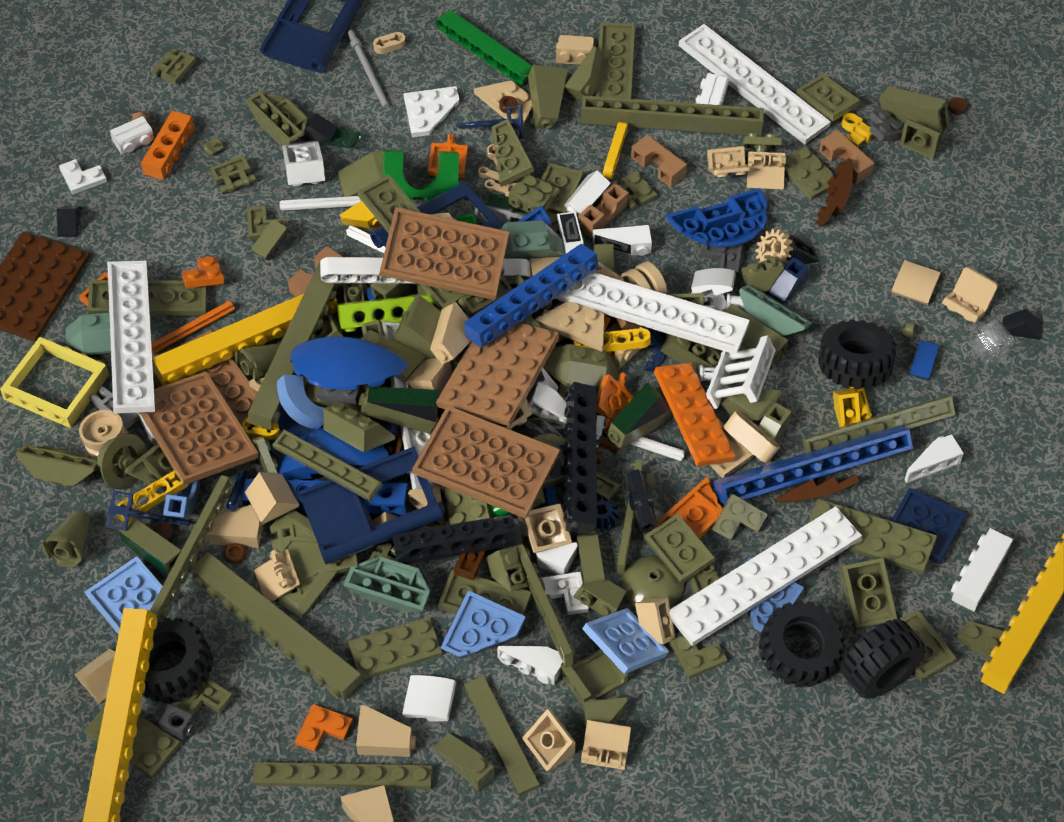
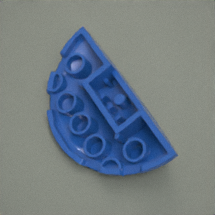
[665,188,767,247]
[291,337,408,390]
[276,426,389,480]

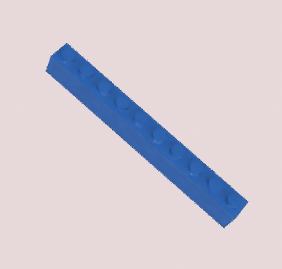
[713,425,913,505]

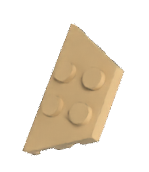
[474,80,533,130]
[535,301,604,352]

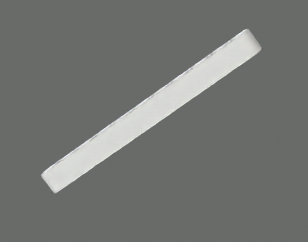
[320,257,531,284]

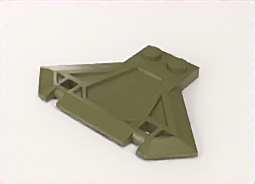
[270,509,359,619]

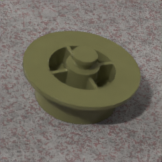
[97,434,147,490]

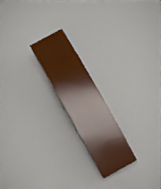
[773,474,860,503]

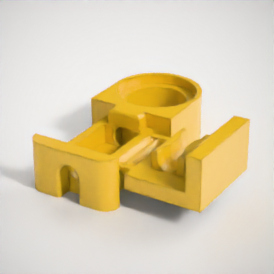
[841,113,875,147]

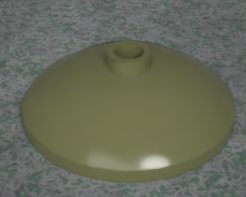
[622,556,684,608]

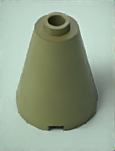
[235,343,281,381]
[42,510,91,567]

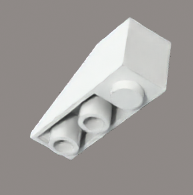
[497,646,563,685]

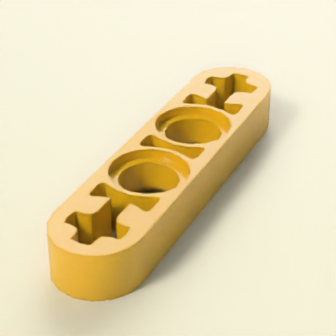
[603,122,628,180]
[574,328,651,352]
[117,471,189,522]

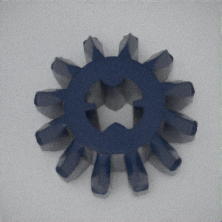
[593,497,619,533]

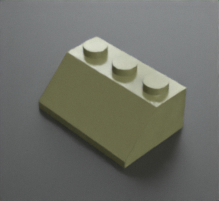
[324,402,395,452]

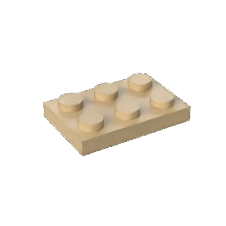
[684,417,754,478]

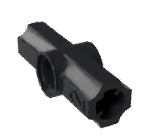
[625,469,658,532]

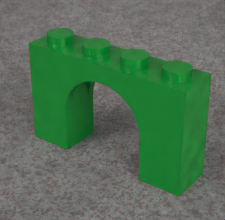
[382,150,459,201]

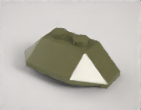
[246,91,308,146]
[543,344,618,391]
[16,444,98,486]

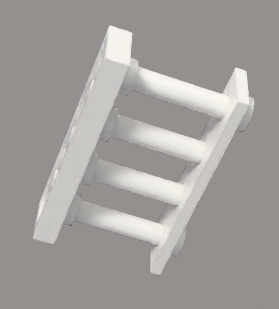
[706,336,776,409]

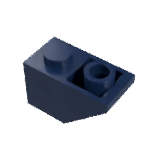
[769,257,809,304]

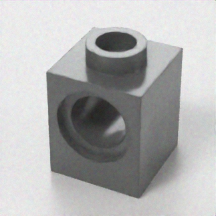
[158,704,196,741]

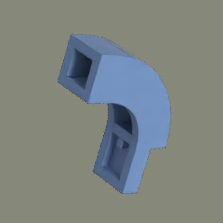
[277,374,326,430]
[163,477,201,519]

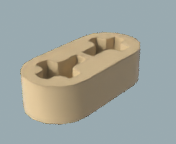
[373,32,406,54]

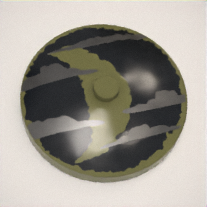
[511,418,566,488]

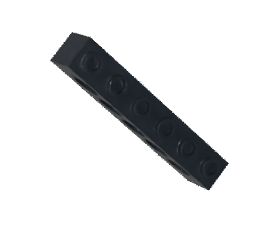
[393,514,522,564]

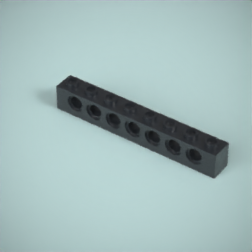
[563,382,597,536]

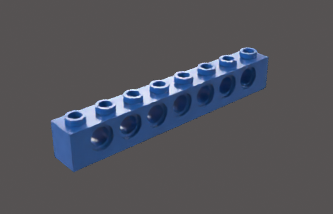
[464,244,598,348]
[242,478,409,515]

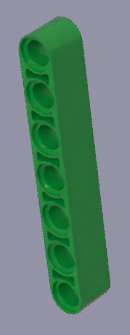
[435,10,532,86]

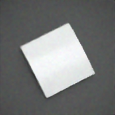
[691,268,736,296]
[402,675,456,722]

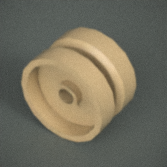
[621,262,667,294]
[79,410,128,459]

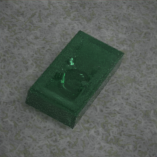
[322,129,361,149]
[483,192,521,212]

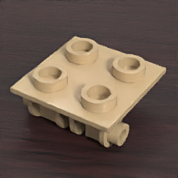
[747,152,786,190]
[254,549,300,602]
[581,720,631,770]

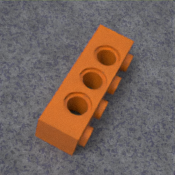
[141,111,195,180]

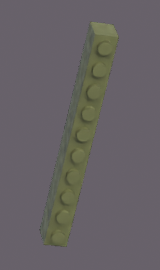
[581,95,764,136]
[248,260,342,430]
[190,552,362,701]

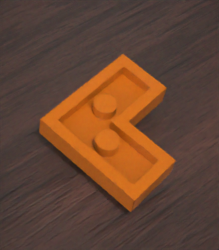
[182,256,224,288]
[295,704,353,752]

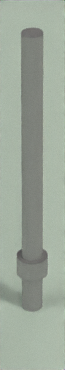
[347,30,390,109]

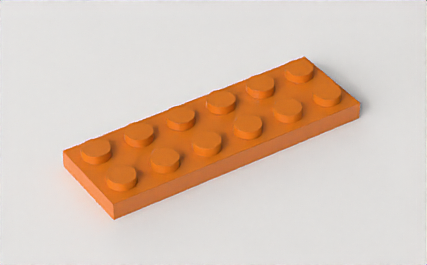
[654,363,735,466]

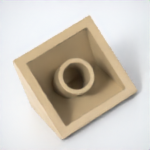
[406,358,453,396]
[245,472,299,524]
[523,504,572,553]
[74,649,115,705]
[522,709,575,772]

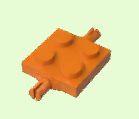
[427,134,468,178]
[596,373,634,432]

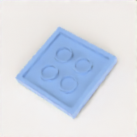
[85,556,174,635]
[583,608,669,674]

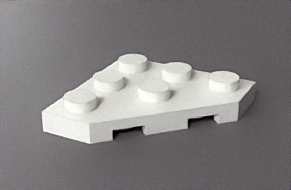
[404,86,459,137]

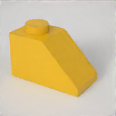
[340,201,380,228]
[833,389,861,427]

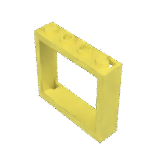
[0,337,109,428]

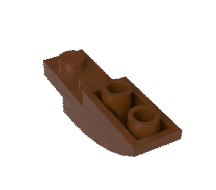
[815,157,853,227]

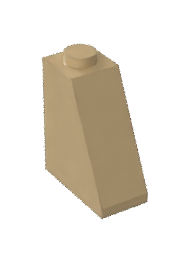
[430,302,471,365]
[206,505,263,548]
[356,705,416,757]
[341,785,394,822]

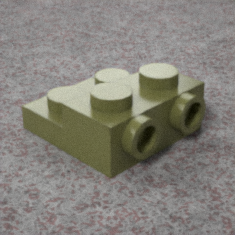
[508,175,559,213]

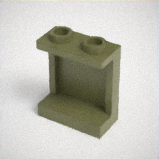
[561,649,629,707]

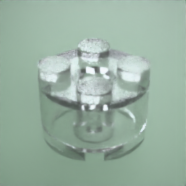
[968,320,1016,366]

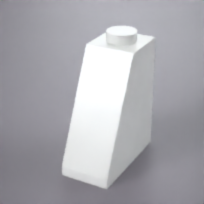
[564,171,610,218]

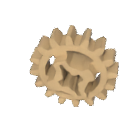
[755,229,793,264]

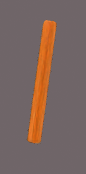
[151,301,235,355]

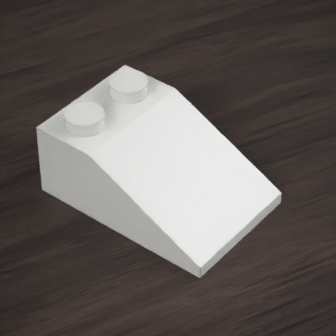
[282,141,325,186]

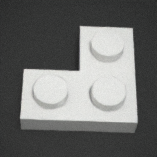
[59,159,107,195]
[539,572,588,615]

